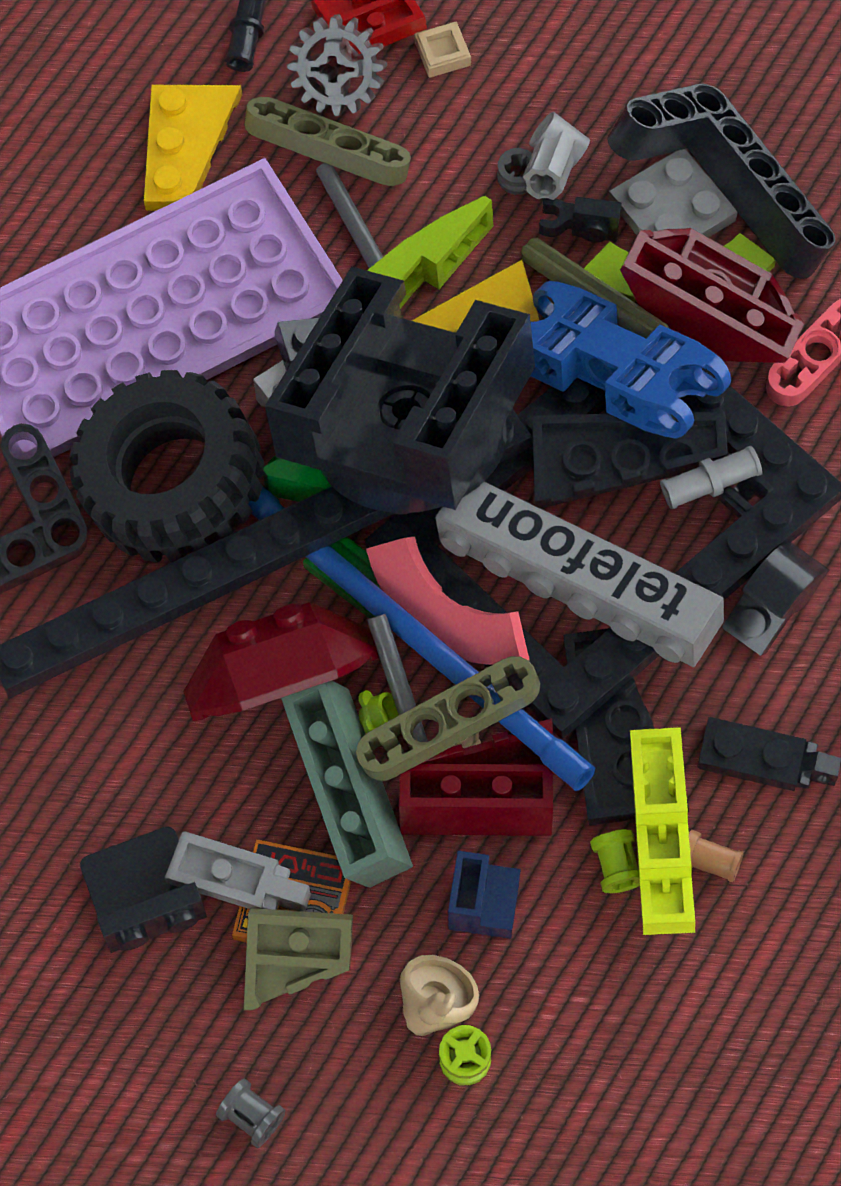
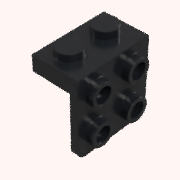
[80,827,207,953]

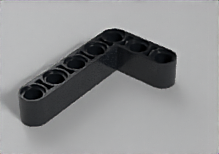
[607,84,836,279]
[0,423,88,594]

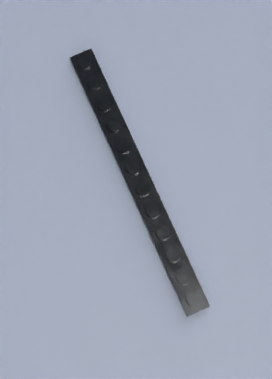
[0,408,532,699]

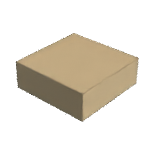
[415,21,471,78]

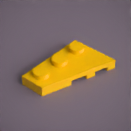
[144,85,242,211]

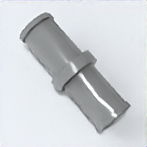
[660,446,762,509]

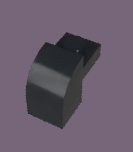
[721,542,830,656]

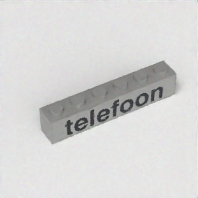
[435,482,724,668]

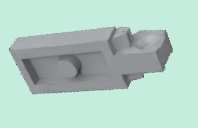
[165,832,311,912]

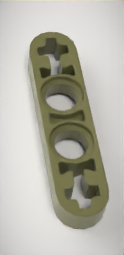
[244,97,411,186]
[356,656,540,781]

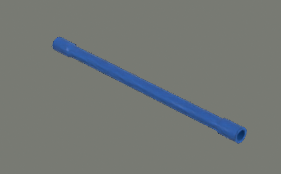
[248,486,595,791]

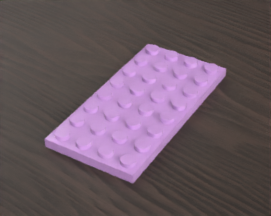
[0,158,343,460]

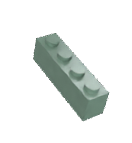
[281,680,413,888]

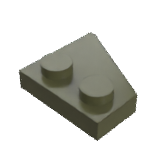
[244,908,353,1010]

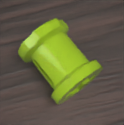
[590,829,640,893]

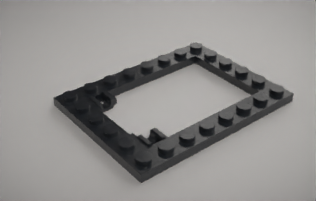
[364,342,841,739]

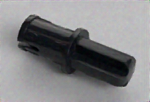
[225,0,266,72]

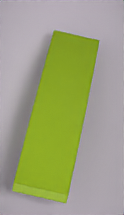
[367,196,494,309]

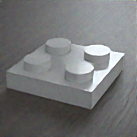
[609,149,737,238]

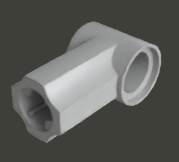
[523,112,590,200]

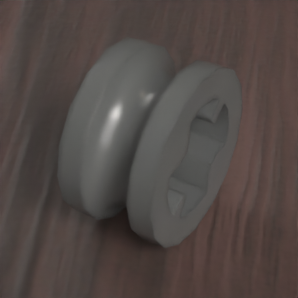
[497,148,532,195]

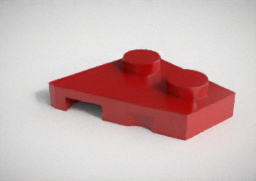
[311,0,427,54]

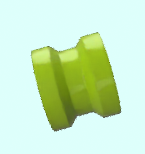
[439,1025,491,1085]

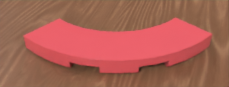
[366,536,529,665]

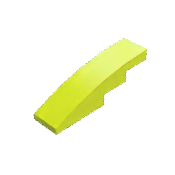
[630,727,695,935]

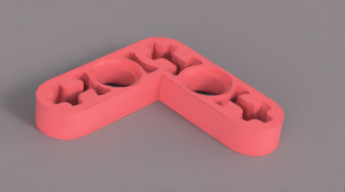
[766,299,841,407]

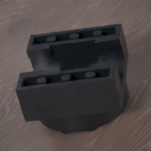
[265,266,535,515]

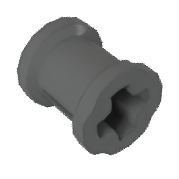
[216,1078,286,1148]

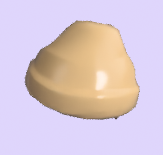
[400,955,479,1036]

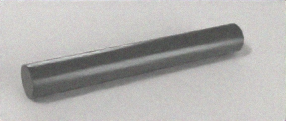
[316,163,383,268]
[367,614,428,750]

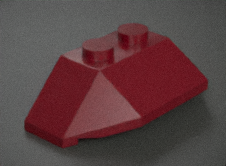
[620,228,804,363]
[183,602,379,721]

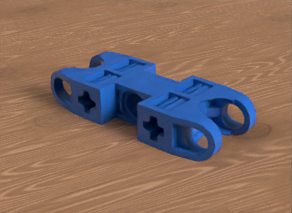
[531,281,731,438]

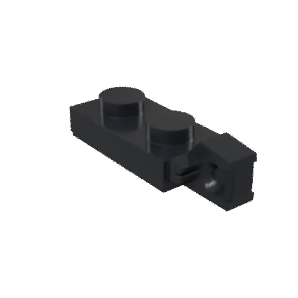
[697,717,841,791]

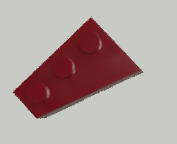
[399,718,553,836]

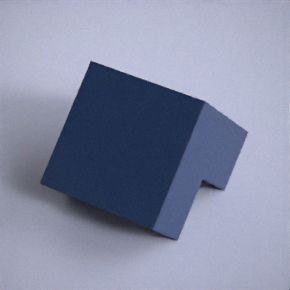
[448,851,521,939]

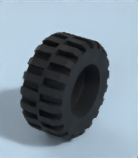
[70,370,264,563]

